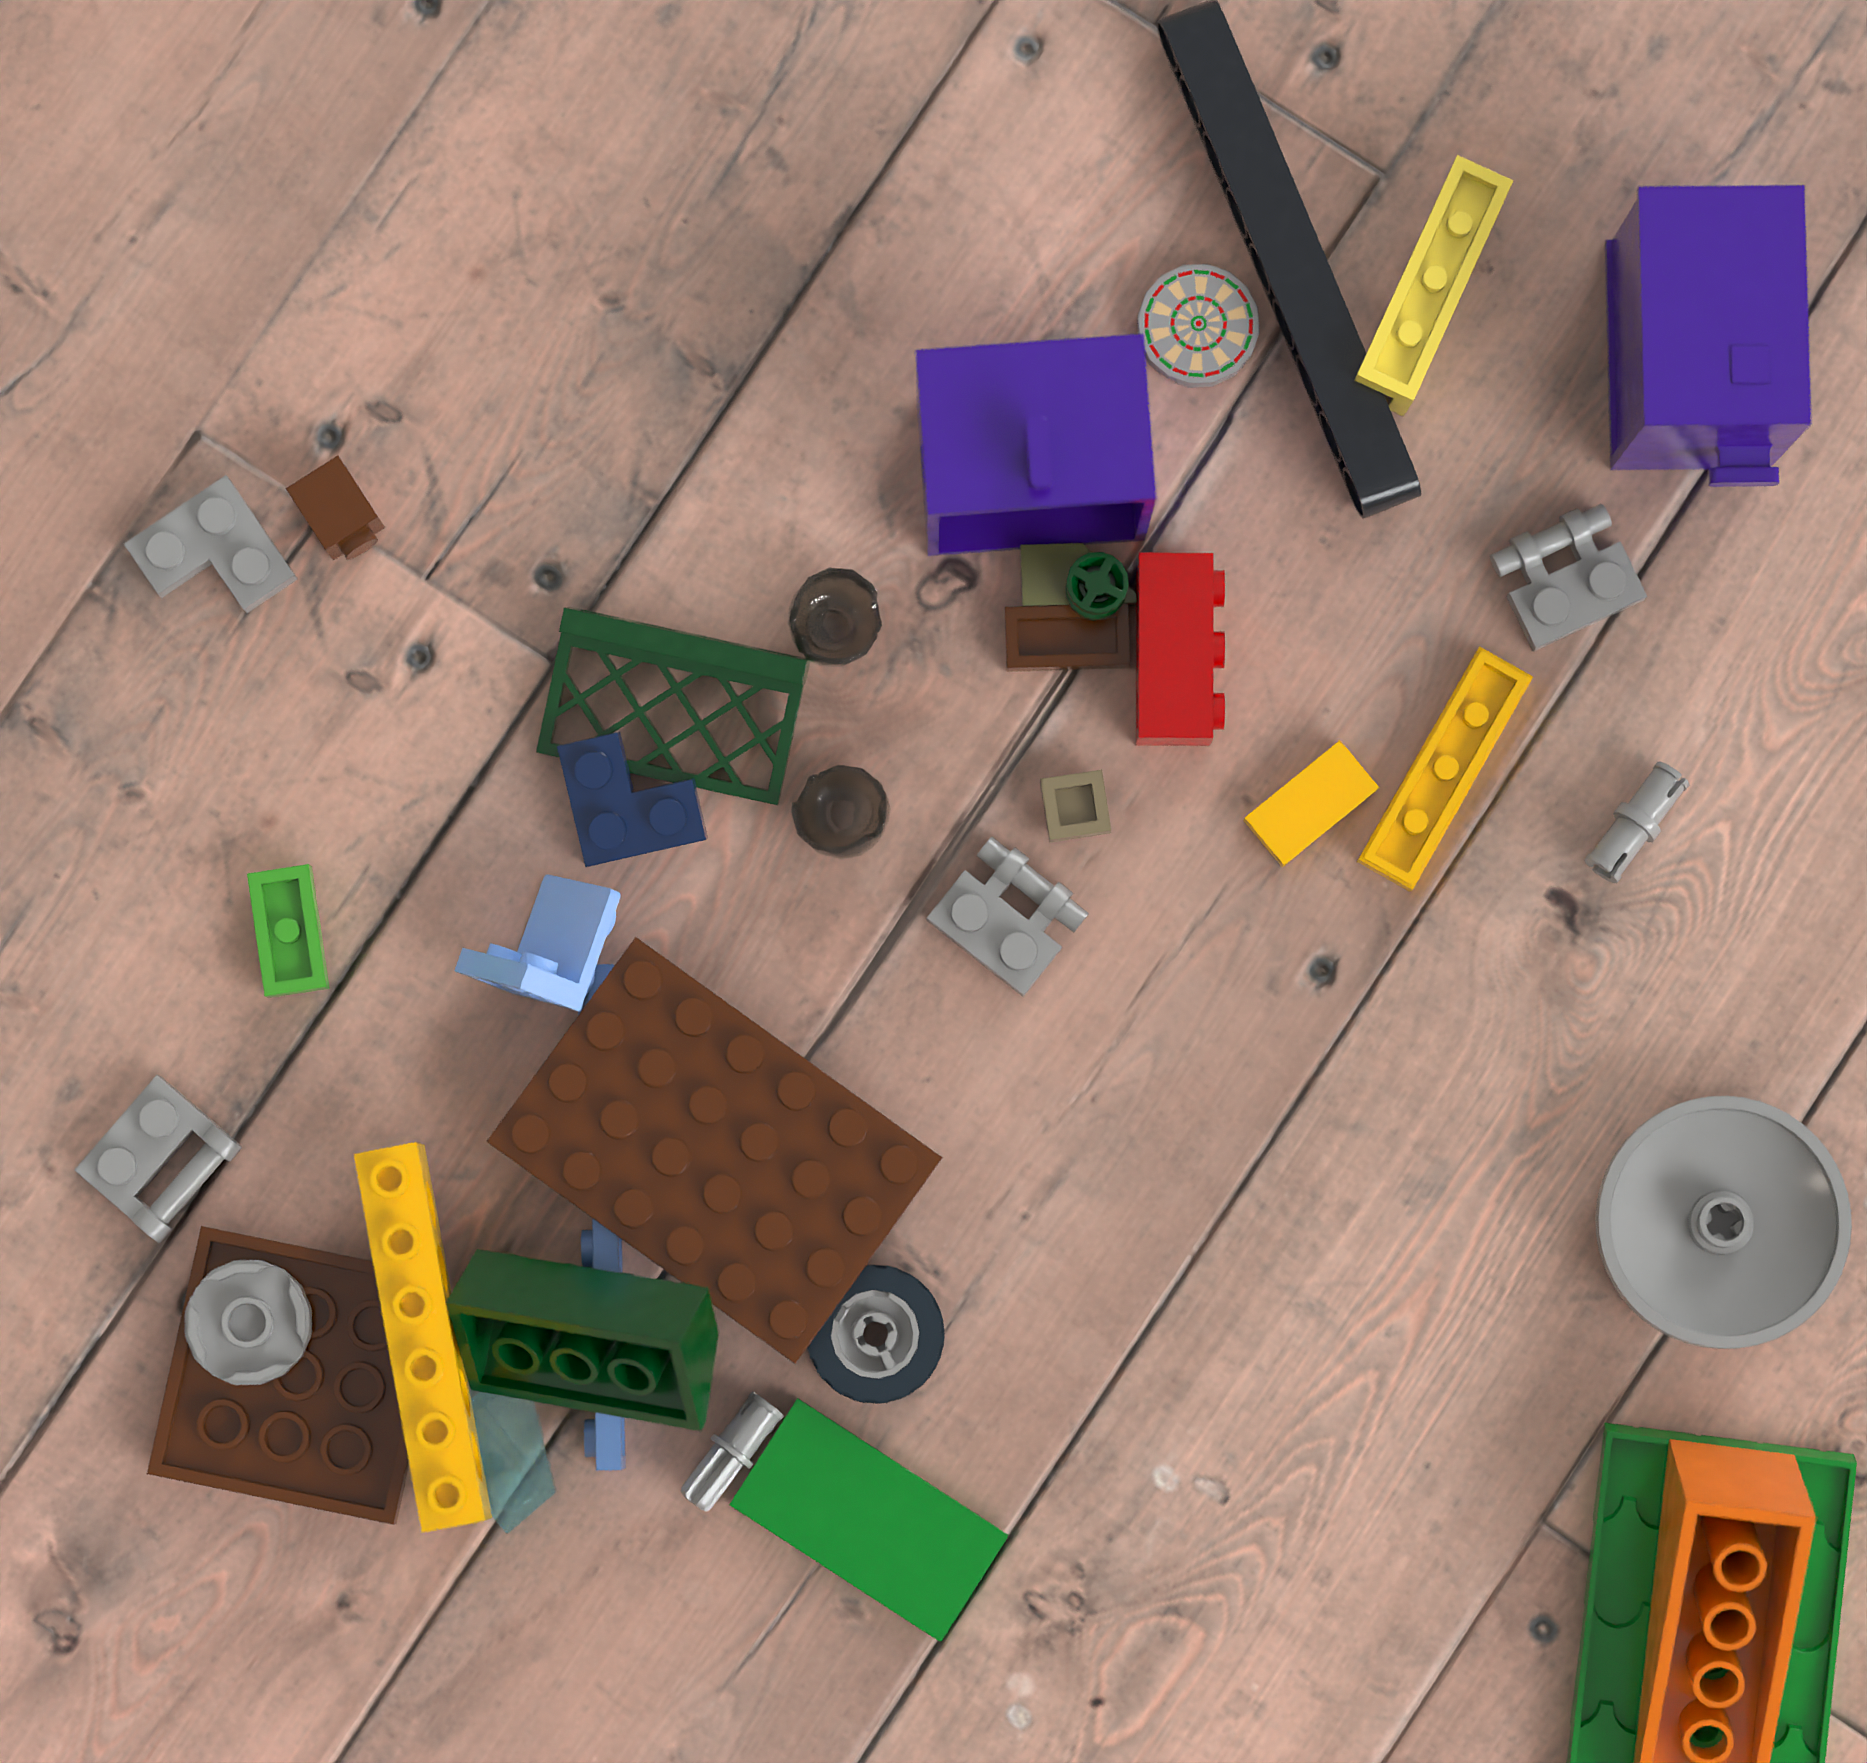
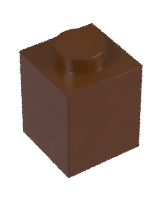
[286,456,385,561]

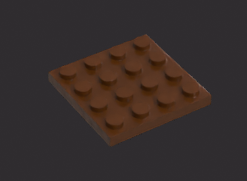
[147,1226,409,1525]

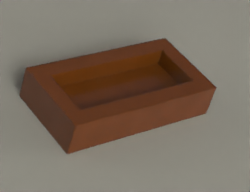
[1005,603,1130,672]

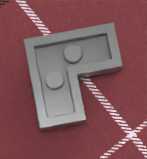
[124,475,298,613]

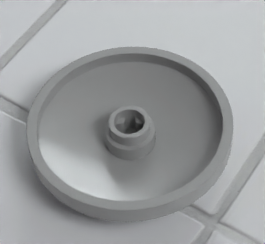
[1595,1096,1852,1349]

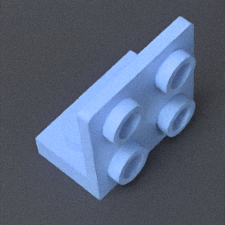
[454,874,620,1012]

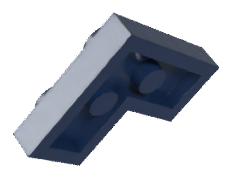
[557,731,708,867]

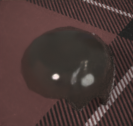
[788,567,882,667]
[791,764,891,860]

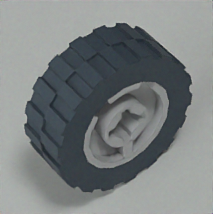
[807,1265,945,1404]

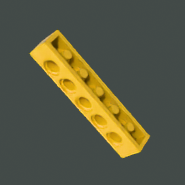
[354,1142,492,1533]

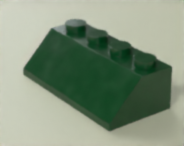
[446,1249,719,1431]

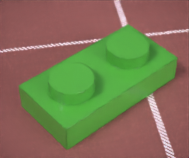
[247,864,330,998]

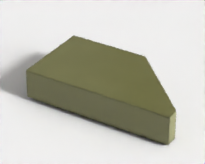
[1020,543,1137,606]

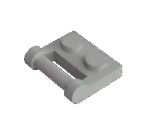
[75,1075,242,1243]

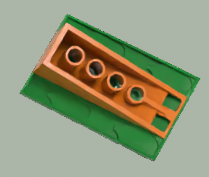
[1566,1423,1857,1763]

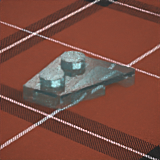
[471,1392,557,1534]

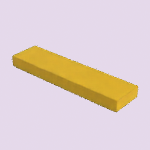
[1356,646,1533,892]

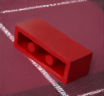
[1136,552,1225,746]

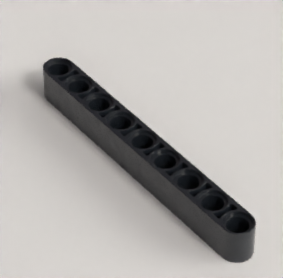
[1156,0,1421,519]

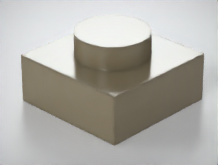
[1040,770,1111,842]

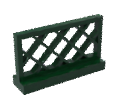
[536,607,811,805]

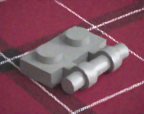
[1490,504,1647,652]
[926,837,1089,997]

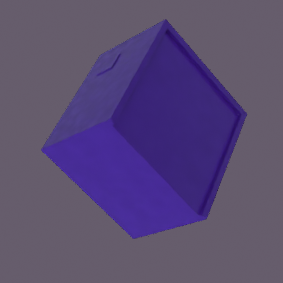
[1605,185,1812,487]
[916,334,1157,556]

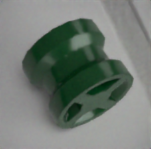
[1065,552,1129,621]

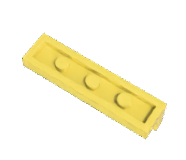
[1354,155,1514,416]

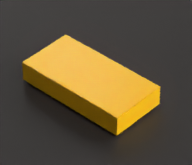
[1243,740,1379,868]

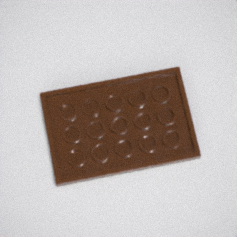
[486,937,943,1364]

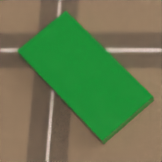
[729,1398,1009,1642]

